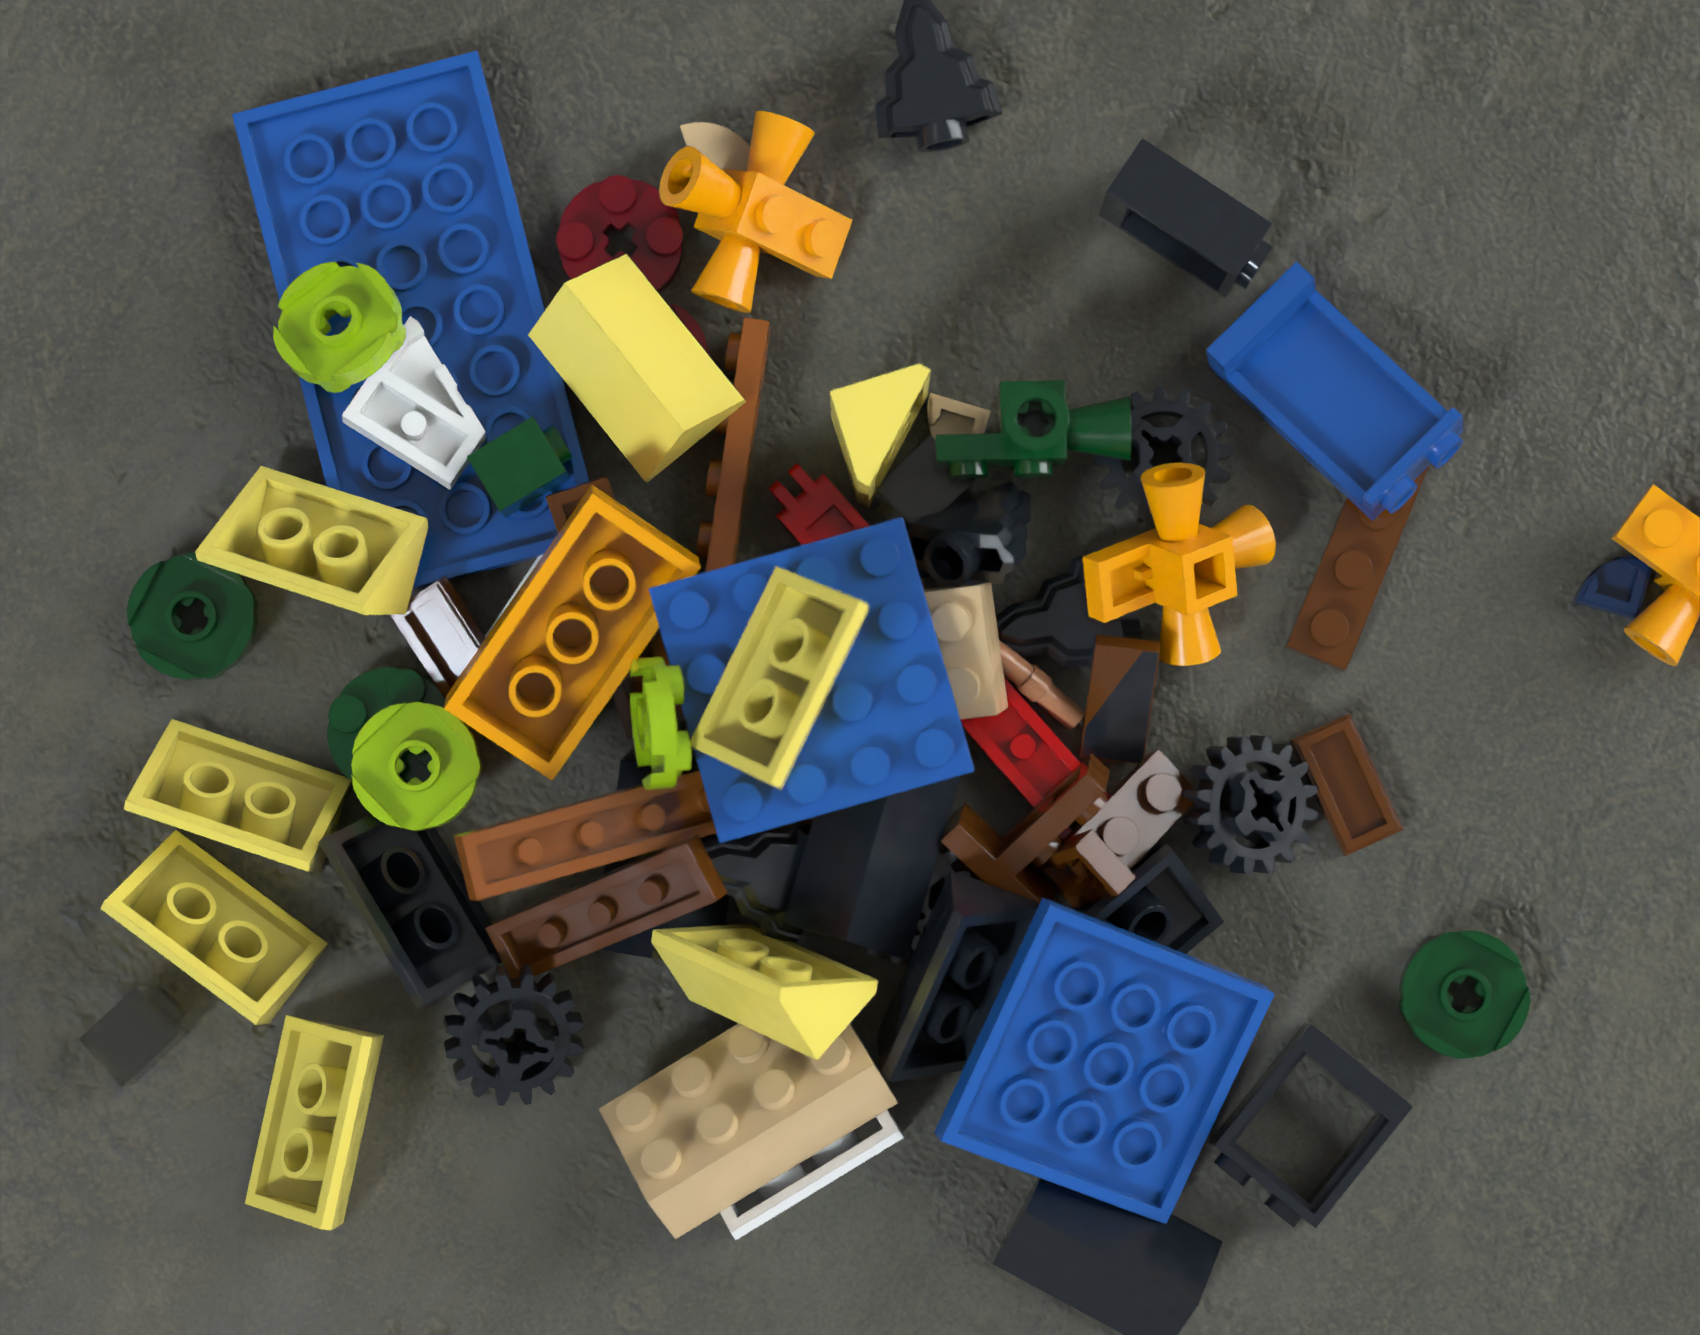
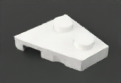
[342,316,486,490]

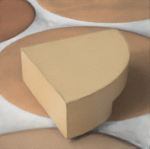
[680,122,750,171]
[927,393,990,444]

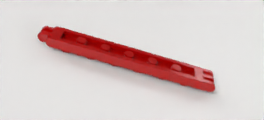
[768,463,1108,839]

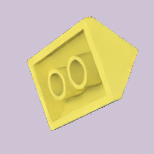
[528,254,746,483]
[830,364,931,508]
[195,466,429,615]
[690,566,869,791]
[124,719,351,873]
[100,830,328,1025]
[651,923,878,1060]
[245,1015,384,1230]

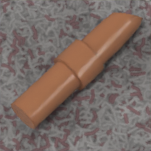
[999,640,1085,730]

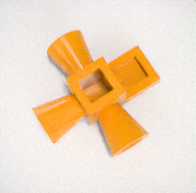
[659,111,853,313]
[1082,463,1276,666]
[1611,484,1700,666]

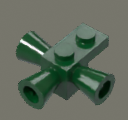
[935,380,1132,479]

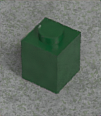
[466,416,573,518]

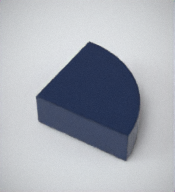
[1573,555,1652,620]

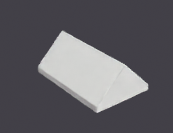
[720,1110,904,1240]

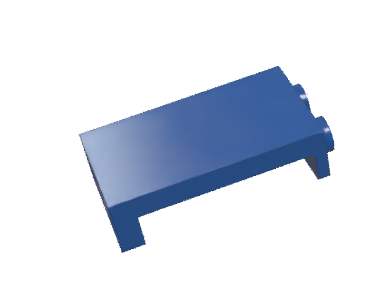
[1206,261,1463,521]

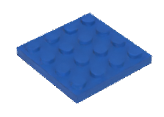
[649,517,975,843]
[934,898,1275,1224]

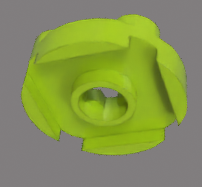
[273,261,406,393]
[630,656,691,790]
[351,702,482,831]

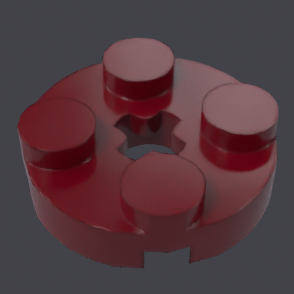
[556,175,684,294]

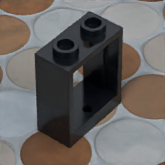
[1099,138,1273,298]
[1209,1023,1413,1228]

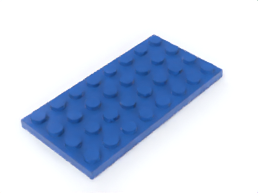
[232,51,590,591]

